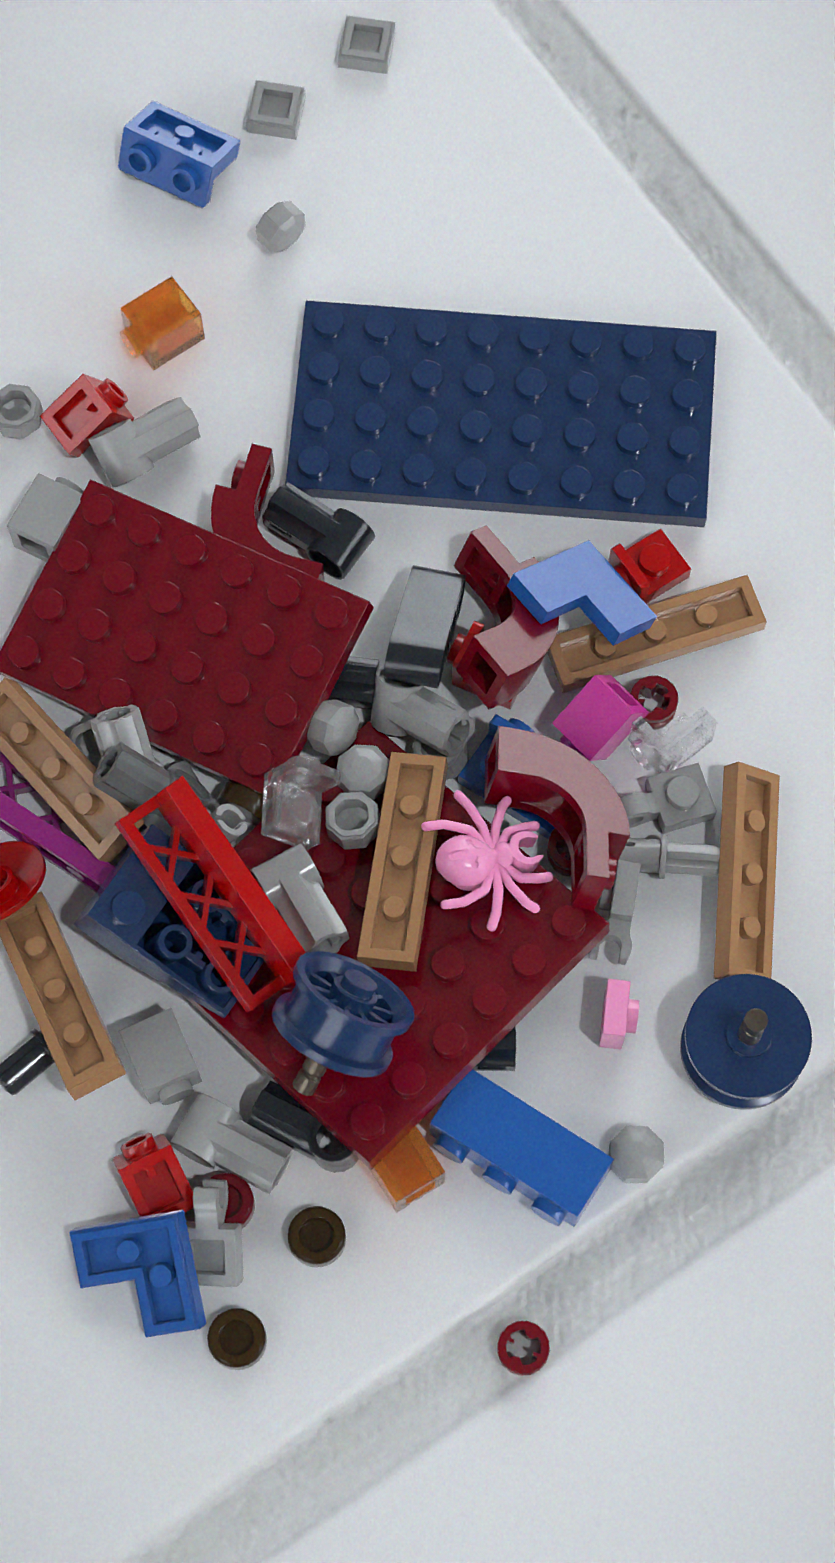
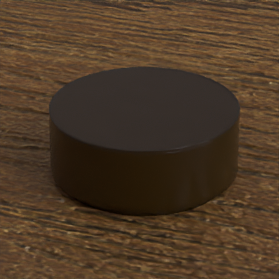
[217,781,274,826]
[288,1206,346,1267]
[207,1308,267,1370]

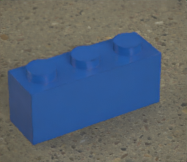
[430,1069,614,1227]

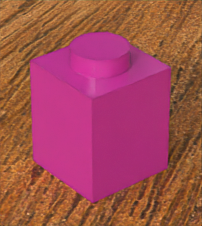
[552,675,649,761]

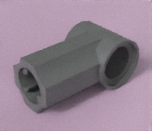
[92,742,212,840]

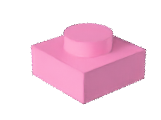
[599,979,639,1050]

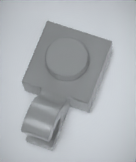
[620,762,717,834]
[588,860,641,965]
[186,1179,243,1287]

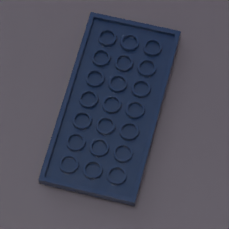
[285,300,717,527]

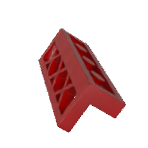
[114,776,306,1013]

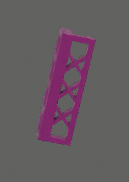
[0,751,130,892]

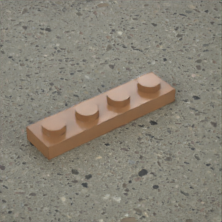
[547,574,767,693]
[0,677,145,863]
[357,752,448,971]
[714,761,780,980]
[0,891,127,1101]

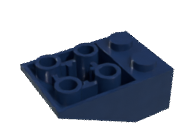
[74,824,264,1018]

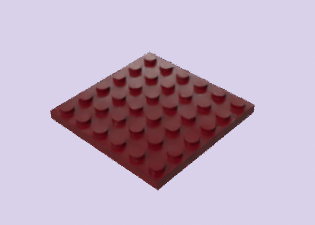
[182,721,610,1170]

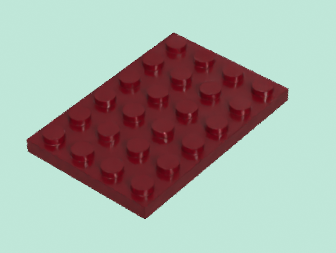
[0,479,374,802]

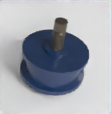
[272,951,415,1096]
[680,974,812,1110]

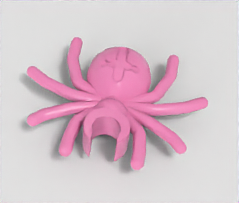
[421,790,553,931]

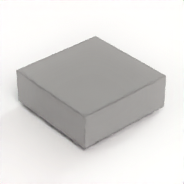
[338,15,395,74]
[246,80,306,140]

